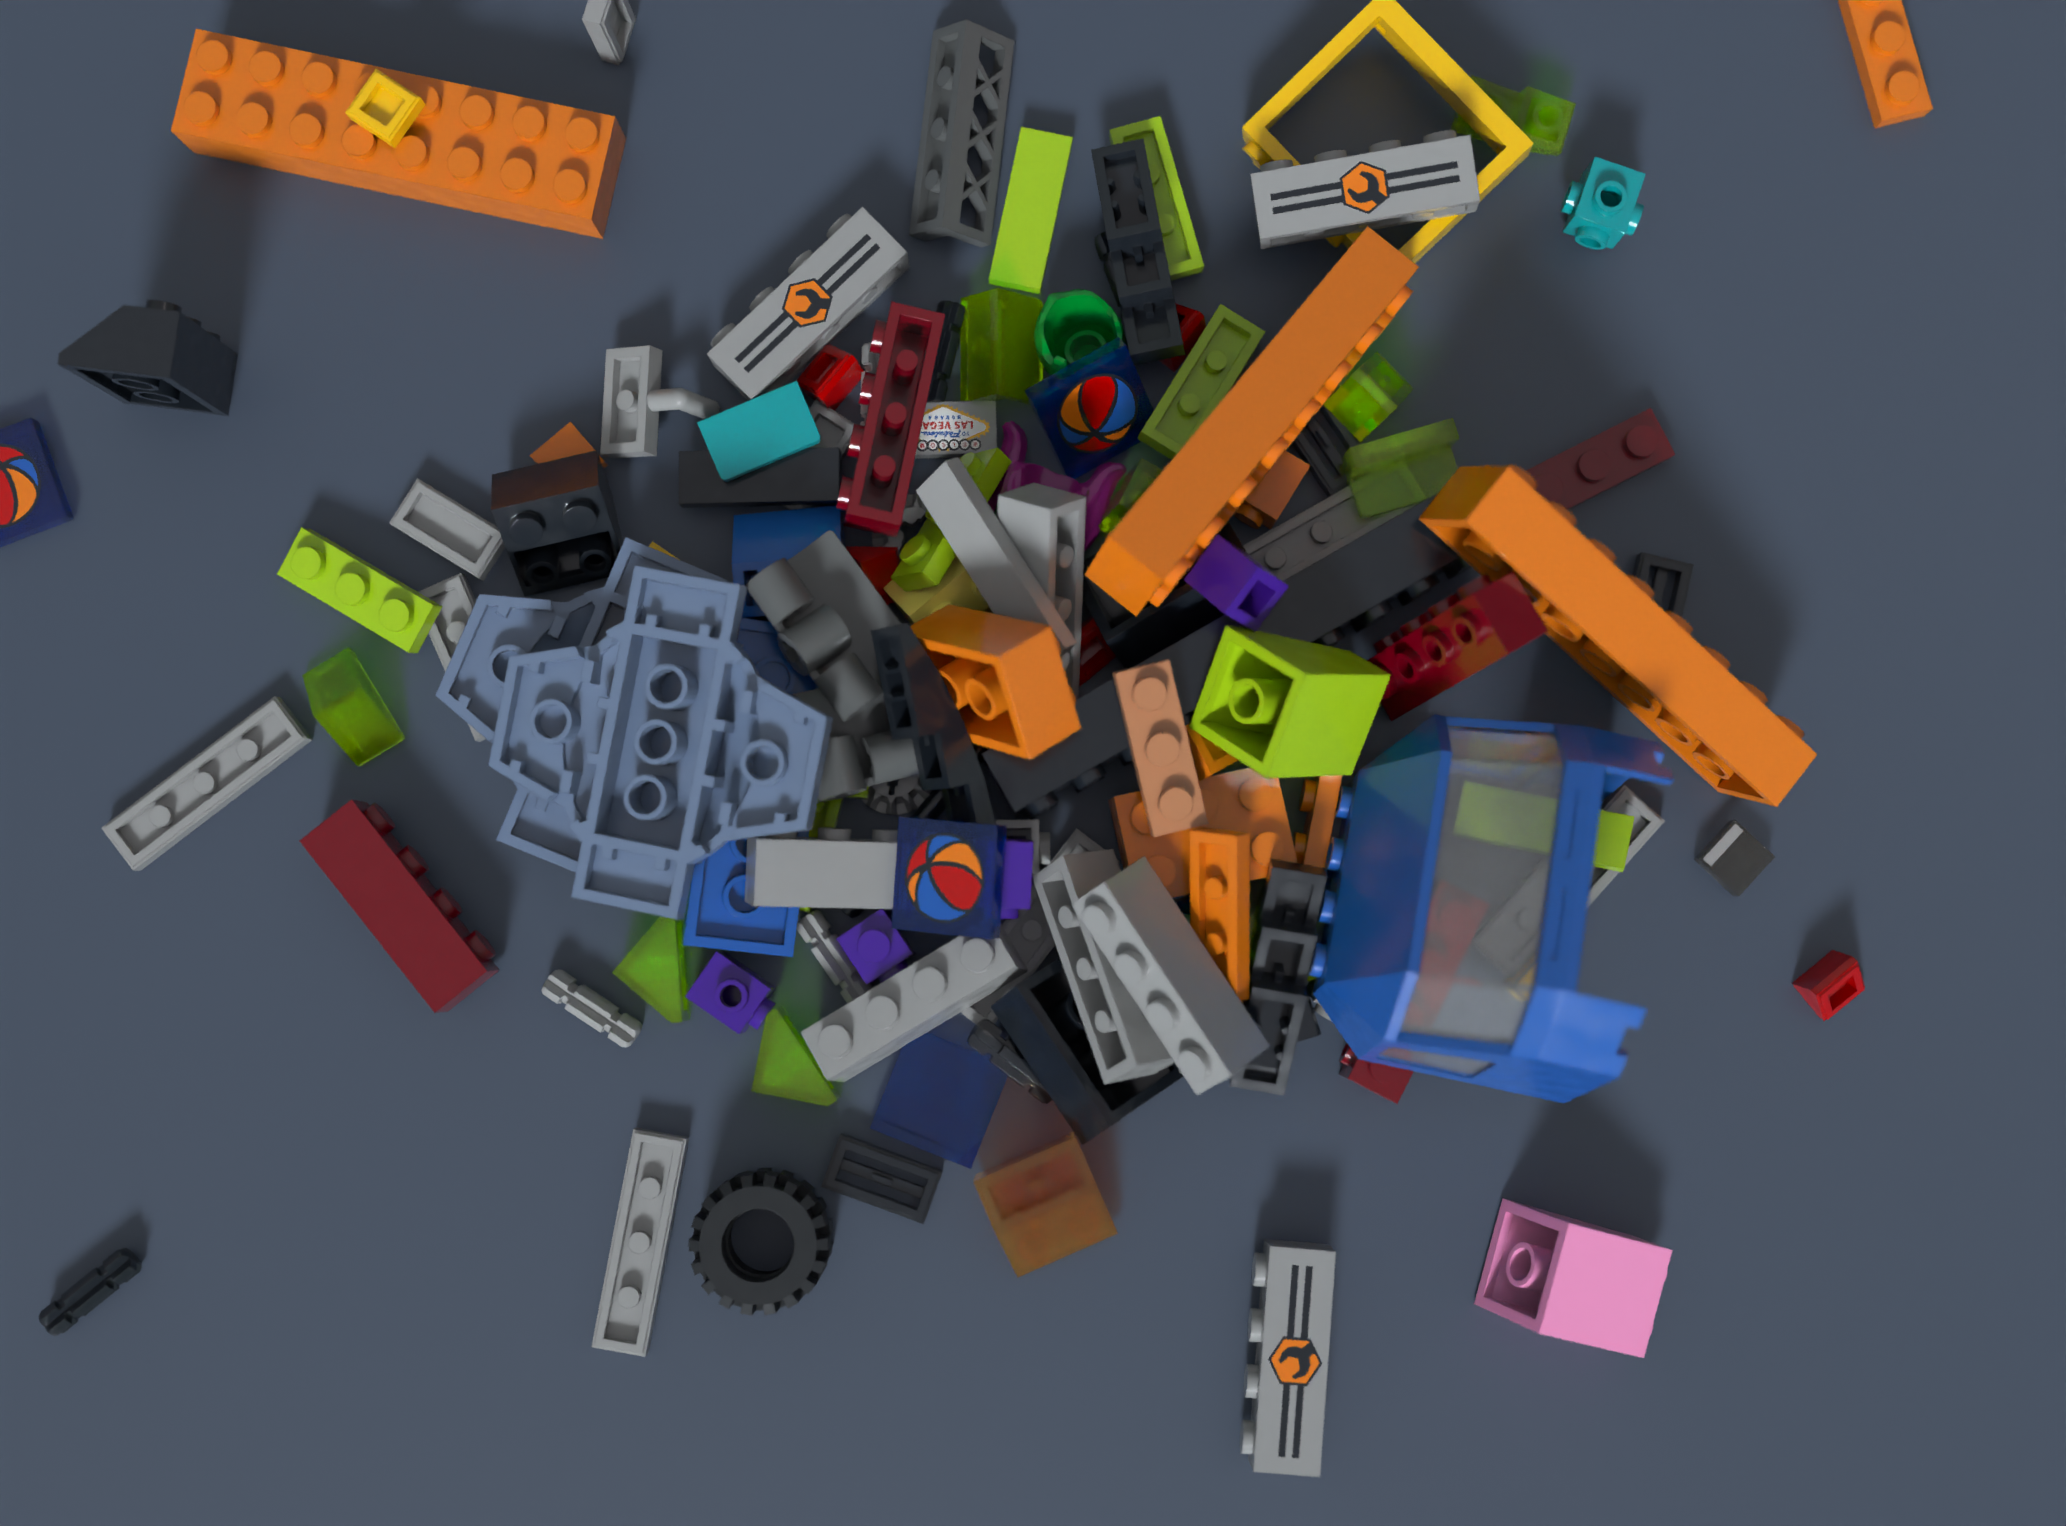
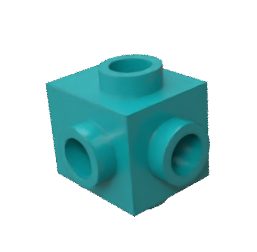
[1560,156,1646,250]

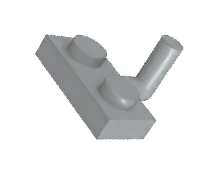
[600,345,720,459]

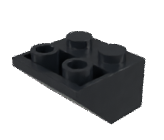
[491,450,623,596]

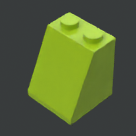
[1189,625,1391,778]

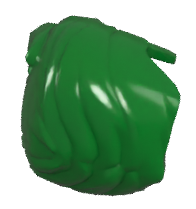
[1034,289,1129,389]

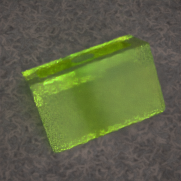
[960,288,1043,405]
[1341,418,1460,519]

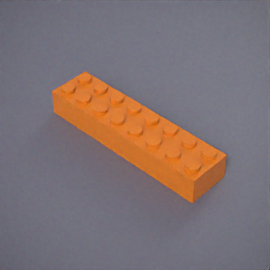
[171,29,626,239]
[1084,226,1419,617]
[1418,464,1818,807]

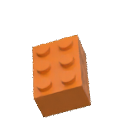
[910,604,1081,759]
[1108,768,1298,898]

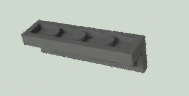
[909,19,1014,247]

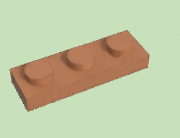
[1112,659,1208,837]

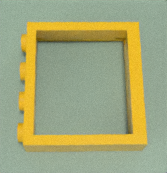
[1242,0,1534,263]

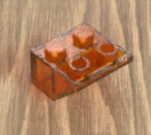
[973,1132,1118,1277]

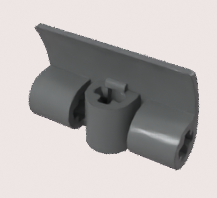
[745,530,901,722]
[792,688,919,802]

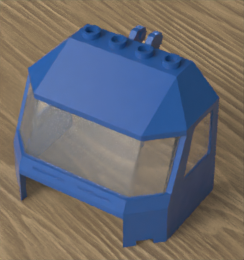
[1309,714,1674,1103]

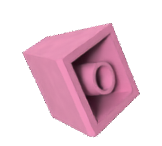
[1474,1198,1673,1358]

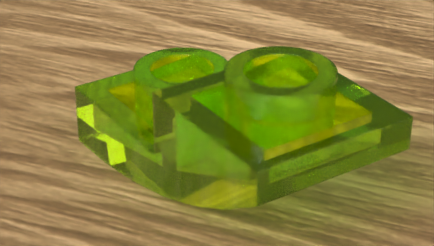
[1450,75,1576,156]

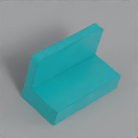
[697,380,821,482]

